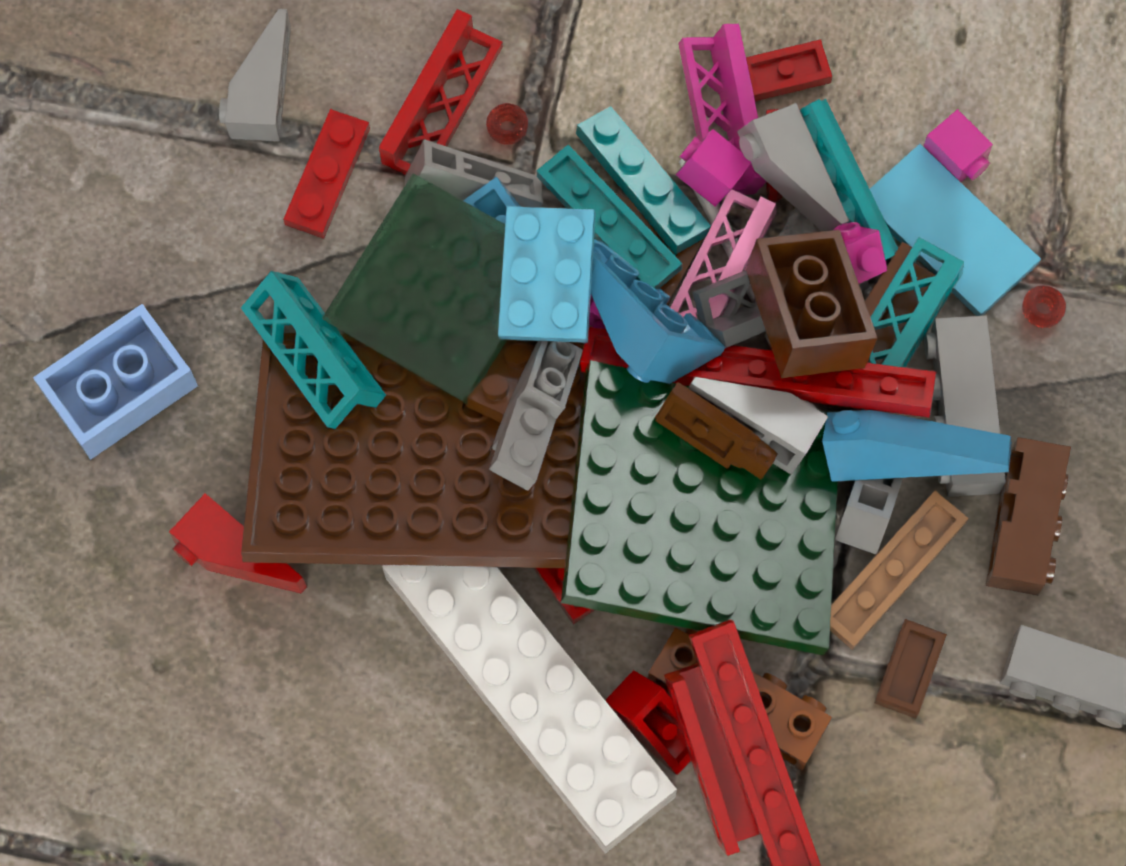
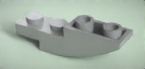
[489,341,583,491]

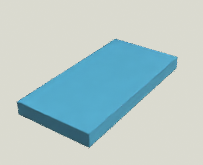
[870,144,1041,316]

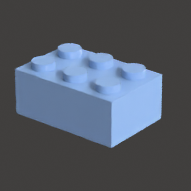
[33,304,198,460]

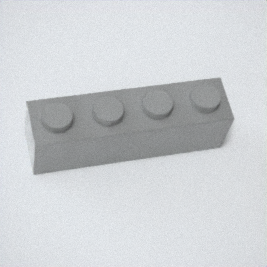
[924,315,1006,497]
[1000,625,1126,728]

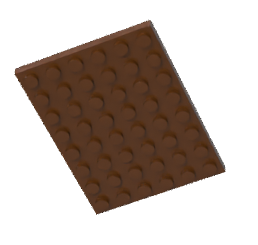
[241,333,585,568]

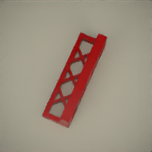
[379,9,503,175]
[664,663,760,856]

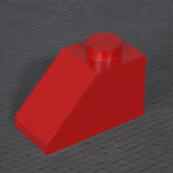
[605,670,691,775]

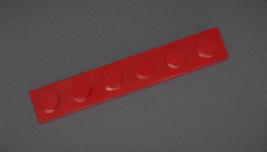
[688,619,821,866]

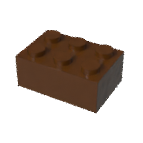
[746,230,878,378]

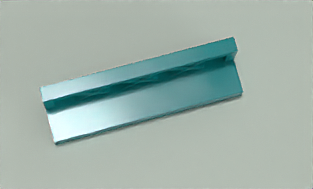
[799,99,898,260]
[862,237,964,410]
[241,271,386,429]

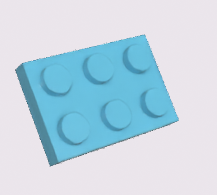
[498,206,596,343]

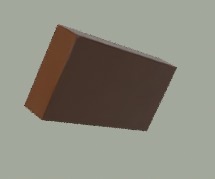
[874,619,947,719]

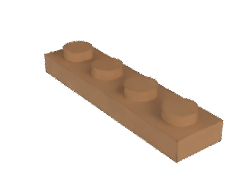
[830,490,969,650]

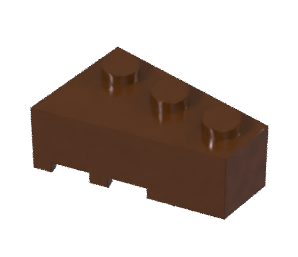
[986,437,1071,596]

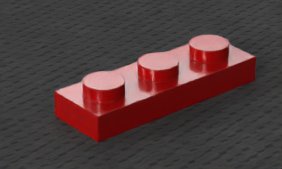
[283,109,370,239]

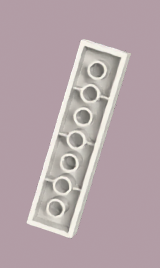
[382,565,677,854]

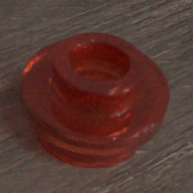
[486,103,528,145]
[1022,285,1066,328]

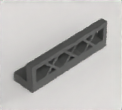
[693,270,869,348]

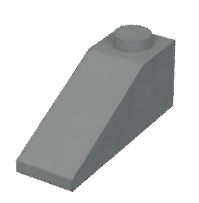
[219,9,291,141]
[737,103,849,231]
[405,139,543,216]
[688,377,828,475]
[835,478,903,555]

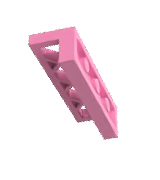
[670,189,776,319]

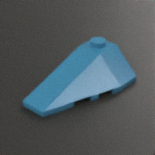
[591,239,726,384]
[822,410,1012,481]

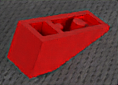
[169,493,307,594]

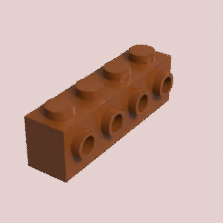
[648,627,832,771]

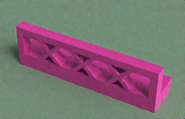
[678,24,767,195]

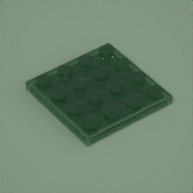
[322,173,508,405]

